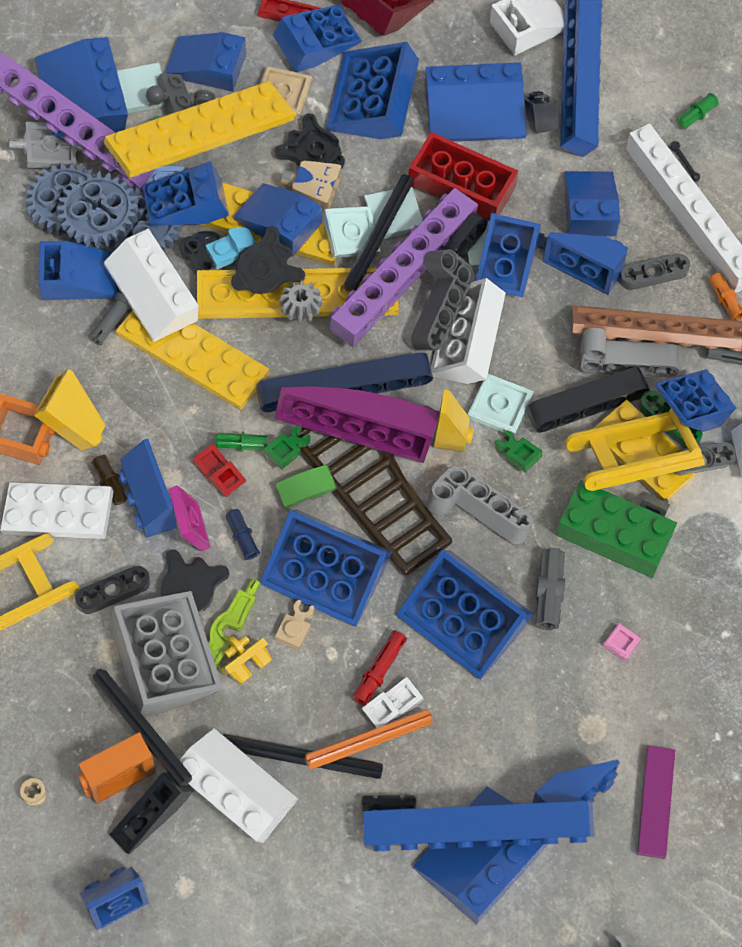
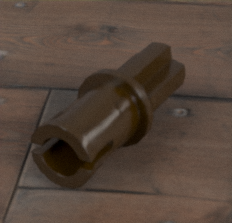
[91,454,127,506]

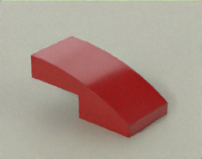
[192,444,246,497]

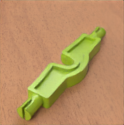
[208,578,261,669]

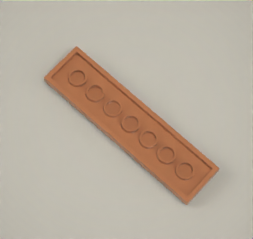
[571,305,742,351]

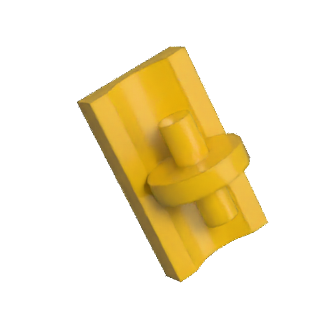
[220,636,272,684]

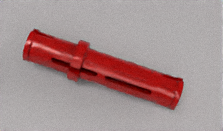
[352,630,407,706]

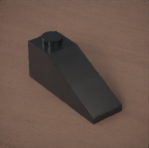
[109,772,195,854]

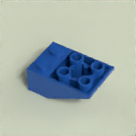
[273,4,362,72]
[142,161,229,226]
[39,241,118,300]
[655,369,736,432]
[532,759,620,803]

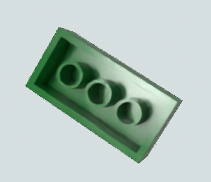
[556,480,678,579]

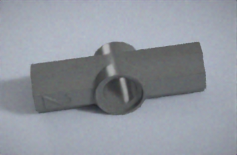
[536,548,565,631]

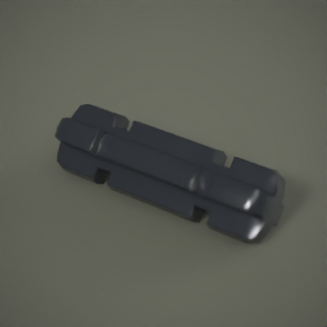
[361,795,416,811]

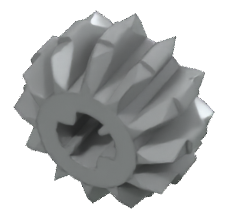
[279,279,323,324]

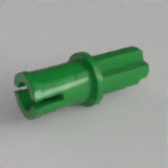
[676,93,719,129]
[216,431,268,452]

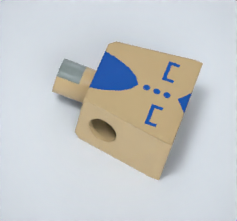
[281,161,341,212]

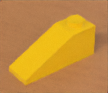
[434,390,473,452]

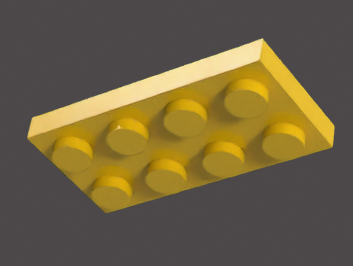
[593,400,698,501]

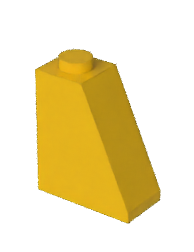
[33,369,106,451]

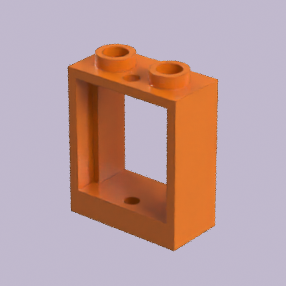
[0,393,57,465]
[77,732,156,804]

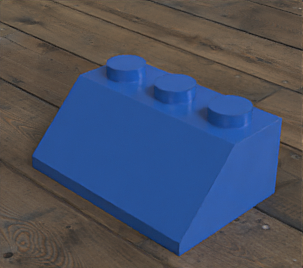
[118,439,176,538]

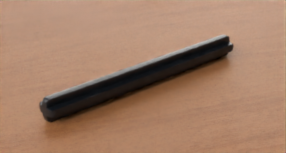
[344,174,413,292]
[92,669,192,787]
[223,734,383,779]

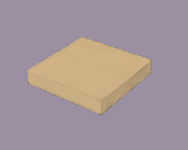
[260,66,312,119]

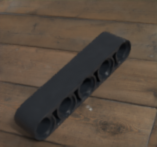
[526,367,650,433]

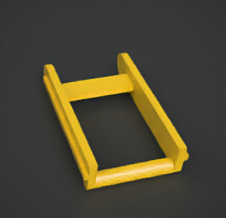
[565,408,705,491]
[0,534,79,631]

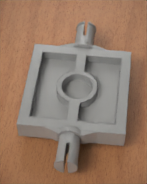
[8,122,84,169]

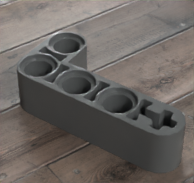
[411,250,474,351]

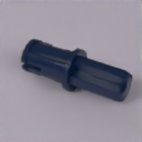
[226,509,260,560]

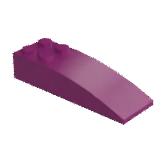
[274,386,440,463]

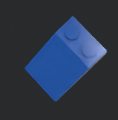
[165,32,246,92]
[564,171,620,236]
[233,183,322,257]
[476,213,541,298]
[543,232,628,295]
[80,866,149,930]

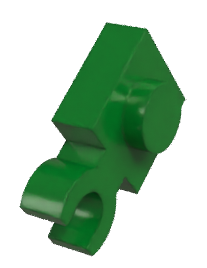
[264,426,311,470]
[495,431,543,473]

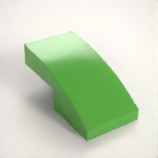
[276,465,337,509]

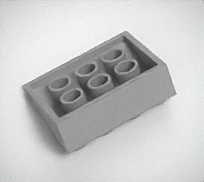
[109,591,222,717]

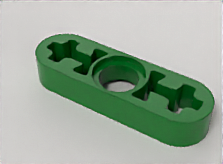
[639,390,703,449]

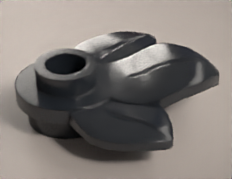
[179,231,220,271]

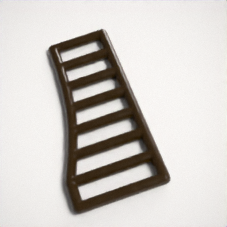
[289,427,452,575]

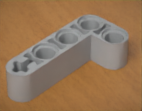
[580,328,679,377]
[427,465,533,544]

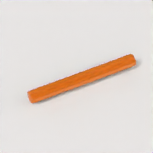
[305,709,433,769]

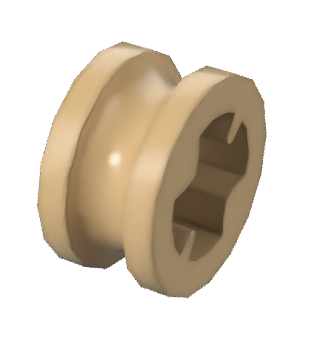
[20,778,47,806]

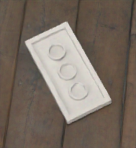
[0,482,113,539]

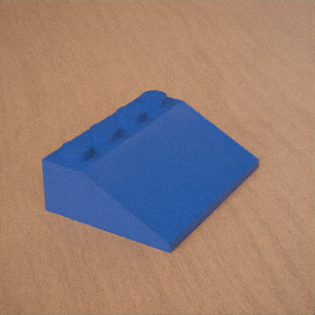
[35,37,128,137]
[326,42,419,139]
[425,62,526,142]
[260,509,392,627]
[396,550,534,680]
[413,787,548,925]

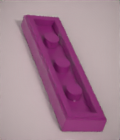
[637,746,676,859]

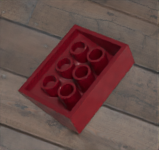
[339,0,434,36]

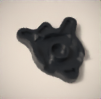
[275,113,345,169]
[231,226,306,294]
[161,550,230,613]

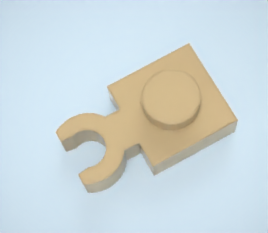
[275,600,314,651]

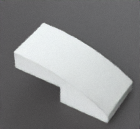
[362,677,425,727]

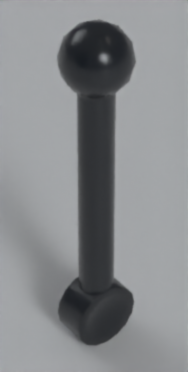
[670,141,700,182]

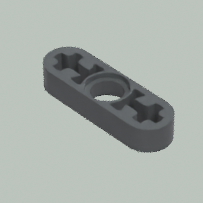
[619,254,690,290]
[673,442,737,476]

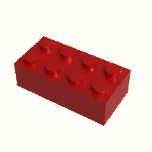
[408,132,519,221]

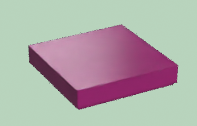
[169,485,210,551]

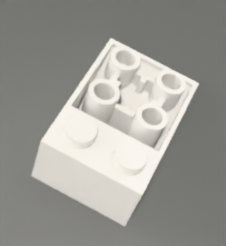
[490,0,565,56]

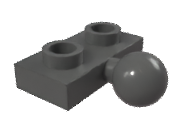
[146,73,193,114]

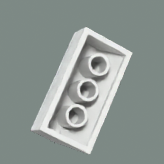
[104,229,199,342]
[431,278,506,384]
[180,729,298,843]

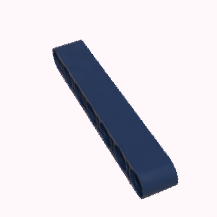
[256,352,433,413]

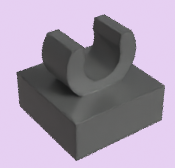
[640,492,670,517]

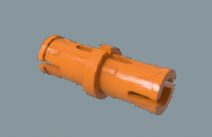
[708,273,742,321]

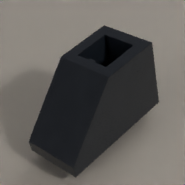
[524,91,560,134]

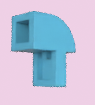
[206,227,257,269]

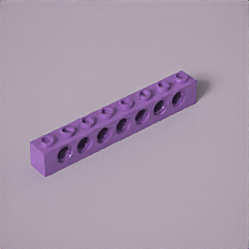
[0,52,156,189]
[329,188,478,347]

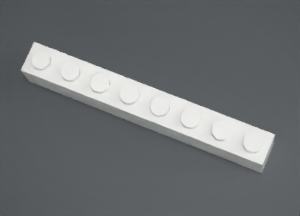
[626,123,742,293]

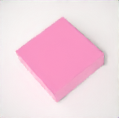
[603,623,641,661]

